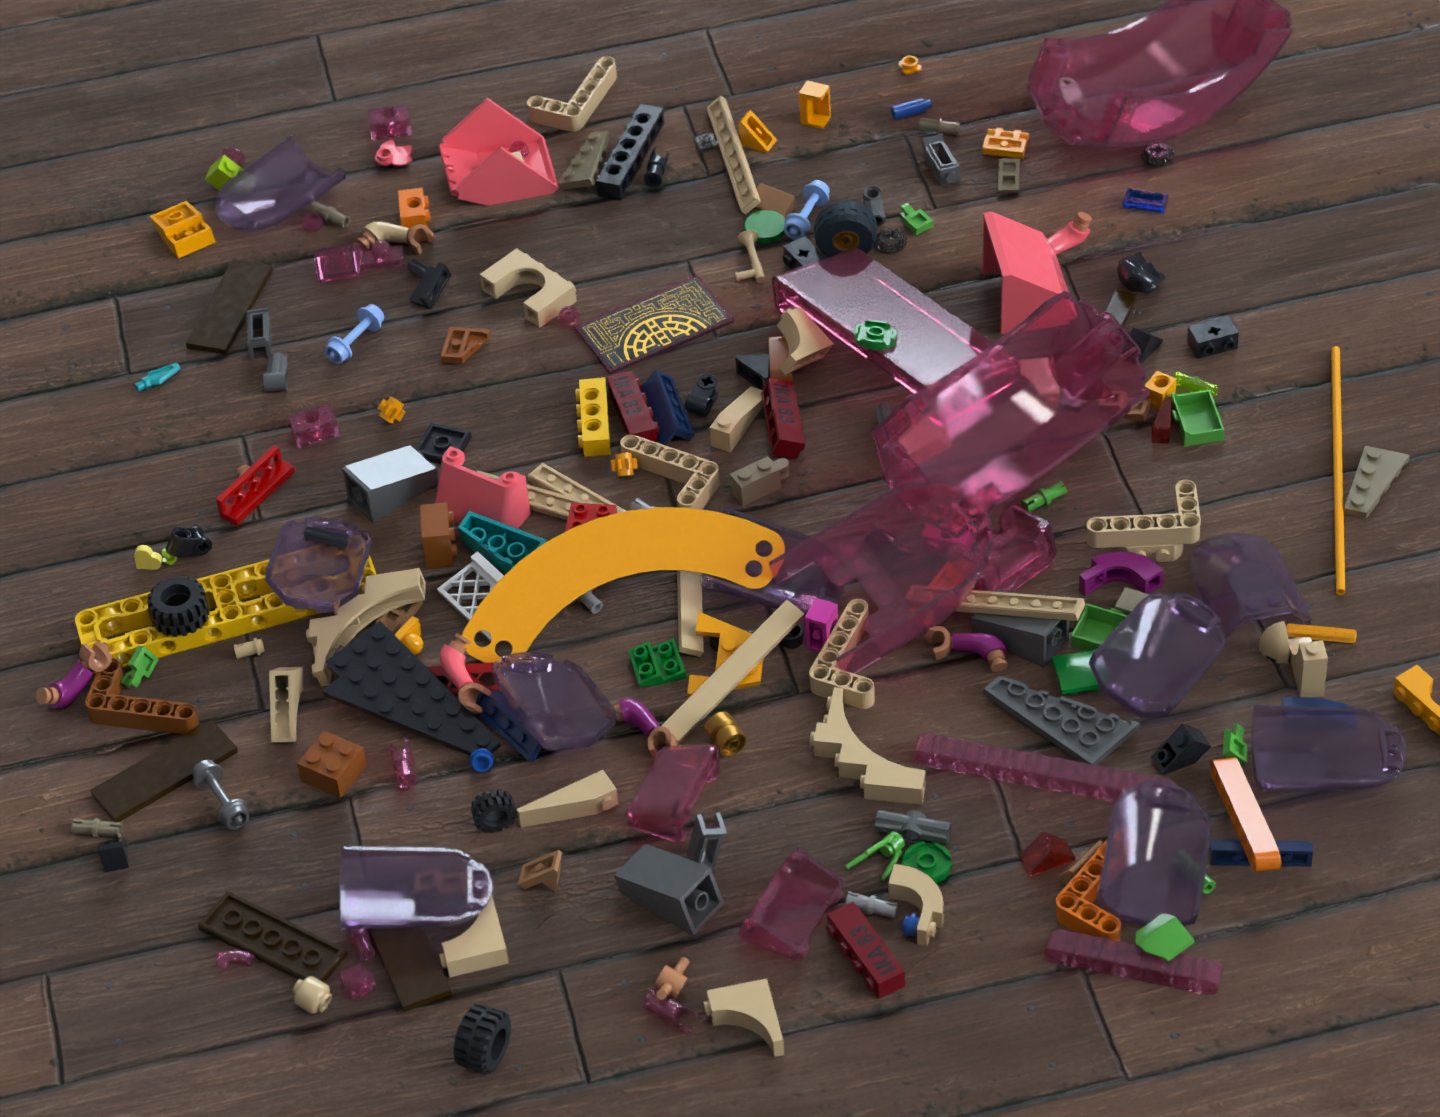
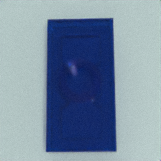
[1123,188,1168,213]

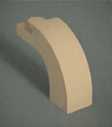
[889,864,944,946]

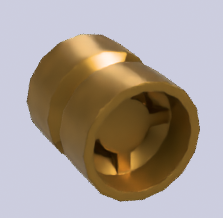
[704,712,747,757]

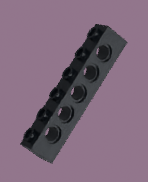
[595,104,664,201]

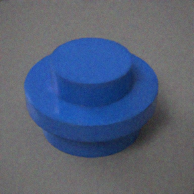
[469,749,494,772]
[901,913,920,937]

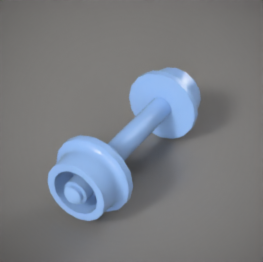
[784,180,830,240]
[324,304,384,364]

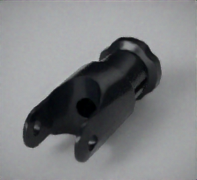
[644,147,669,187]

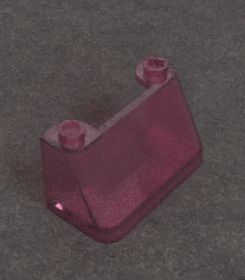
[946,504,1057,592]
[625,744,721,843]
[736,846,846,960]

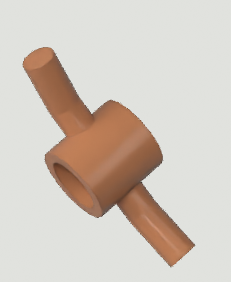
[653,957,689,1000]

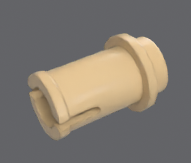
[234,638,265,659]

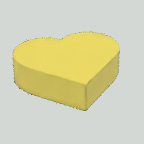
[134,545,163,570]

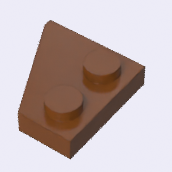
[440,327,491,364]

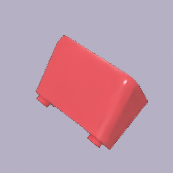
[435,446,531,529]

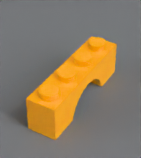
[1393,665,1440,735]

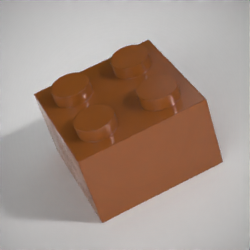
[420,502,458,569]
[297,731,367,799]

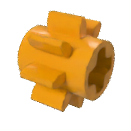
[378,396,405,424]
[611,453,638,477]

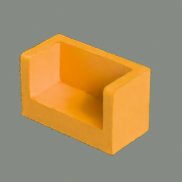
[799,80,831,129]

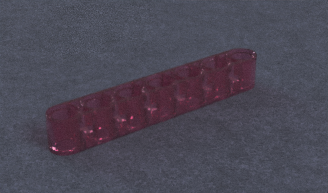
[1044,929,1223,995]

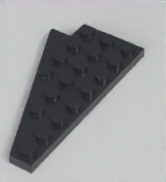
[323,621,501,756]

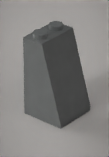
[342,445,438,523]
[971,589,1069,668]
[614,844,724,936]

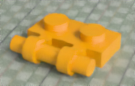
[982,128,1029,159]

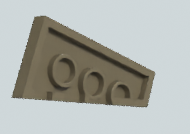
[1344,446,1410,519]

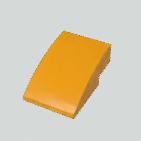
[149,201,216,258]

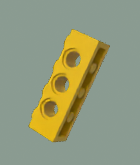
[575,377,611,457]

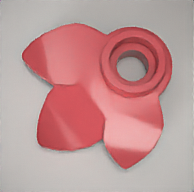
[375,140,412,166]

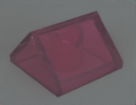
[313,243,363,283]

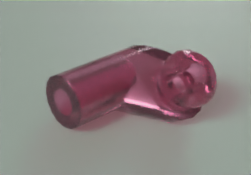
[216,949,254,968]

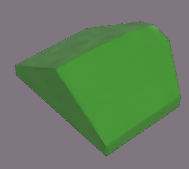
[1136,913,1195,962]

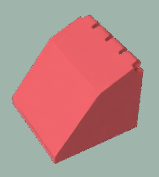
[439,98,559,206]
[982,212,1076,334]

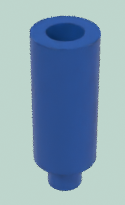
[891,98,932,120]

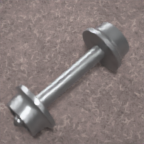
[192,760,249,830]

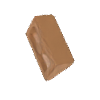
[754,183,795,218]
[1058,840,1103,885]

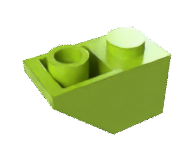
[205,155,256,194]

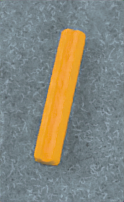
[1286,623,1357,643]

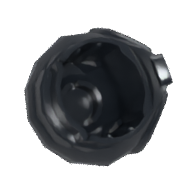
[1117,251,1165,294]

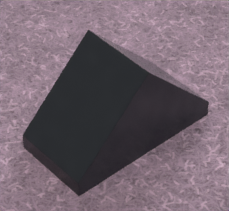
[1120,327,1163,367]
[735,355,770,390]
[98,837,129,873]

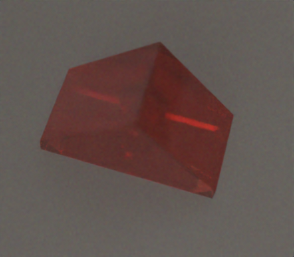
[1020,832,1076,876]

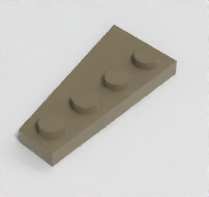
[557,131,611,190]

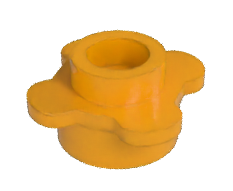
[899,56,921,74]

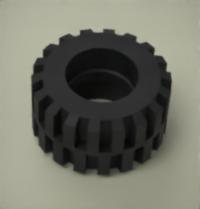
[147,575,209,637]
[454,1003,511,1075]

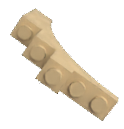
[306,568,426,686]
[810,687,926,805]

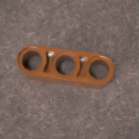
[769,336,793,382]

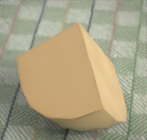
[1259,621,1289,663]

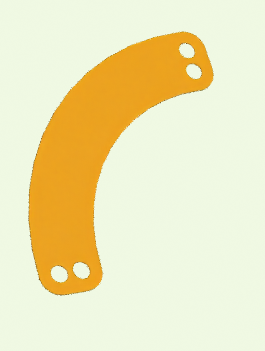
[462,507,785,670]

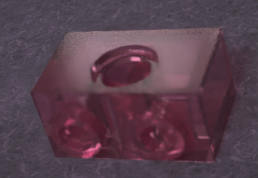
[368,104,412,140]
[288,404,340,448]

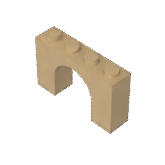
[480,248,577,328]

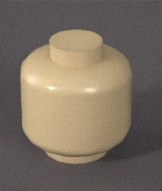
[292,976,332,1014]

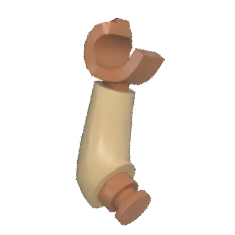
[357,222,435,255]

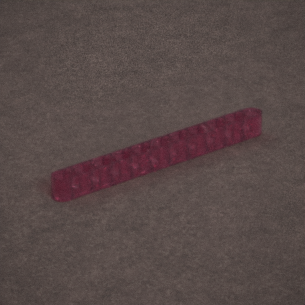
[911,733,1177,811]

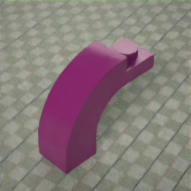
[1079,551,1163,596]

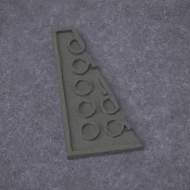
[984,676,1140,770]

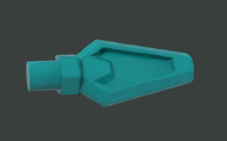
[134,363,181,392]

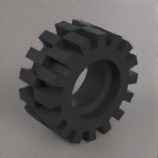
[470,789,517,833]

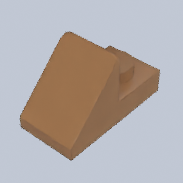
[518,850,562,892]

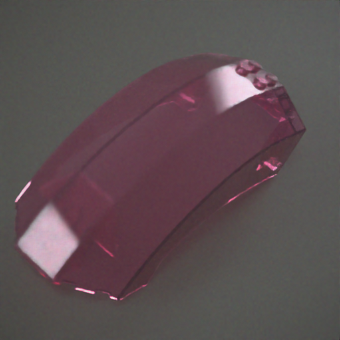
[1026,0,1292,147]
[871,291,1150,540]

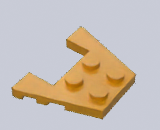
[687,612,764,698]

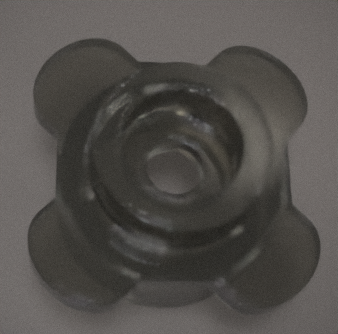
[695,133,718,152]

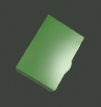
[1170,390,1224,447]
[1071,603,1144,664]

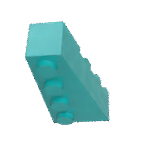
[458,511,547,574]

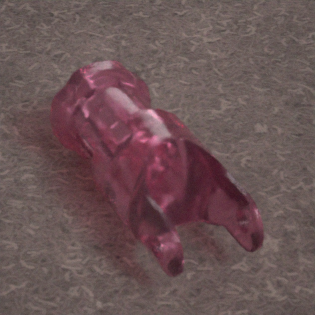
[389,737,418,788]
[643,988,702,1034]

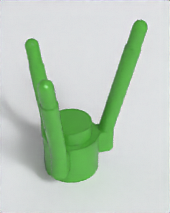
[845,831,905,881]

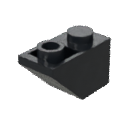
[1151,723,1211,775]

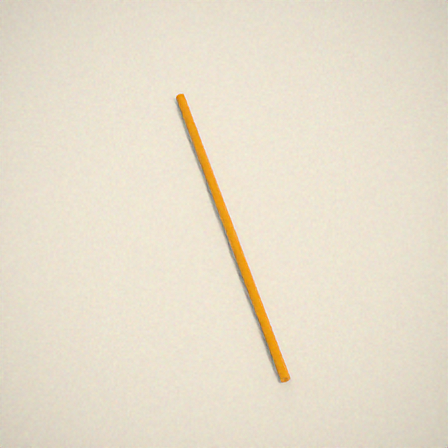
[1331,346,1345,595]

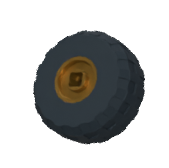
[814,200,877,261]

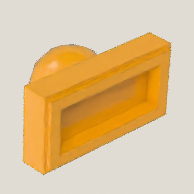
[395,616,423,655]

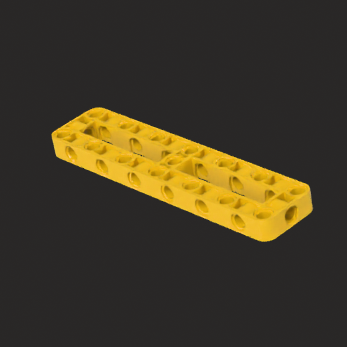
[75,536,376,674]

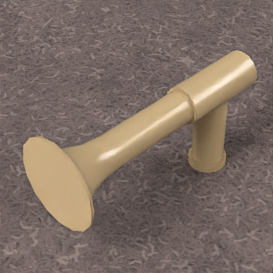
[735,230,765,283]

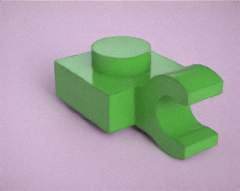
[900,203,933,235]
[121,646,159,688]
[1223,723,1248,766]

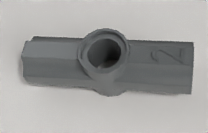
[875,810,952,844]

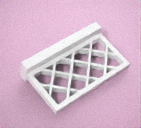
[437,551,504,642]

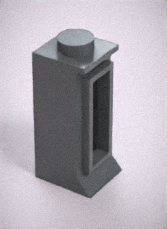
[923,134,960,186]
[246,308,272,361]
[686,813,727,871]

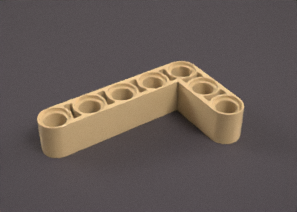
[527,56,617,132]
[620,435,720,510]
[1086,480,1201,548]
[809,599,875,709]

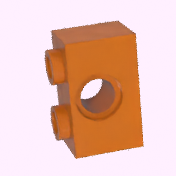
[398,188,431,228]

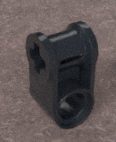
[685,374,718,416]
[166,526,213,557]

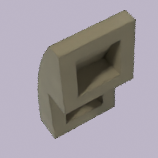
[998,159,1020,192]

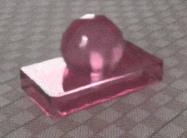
[360,240,404,270]

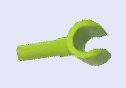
[161,548,177,565]

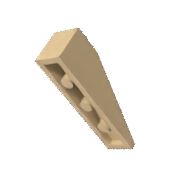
[710,387,763,453]
[517,770,618,828]

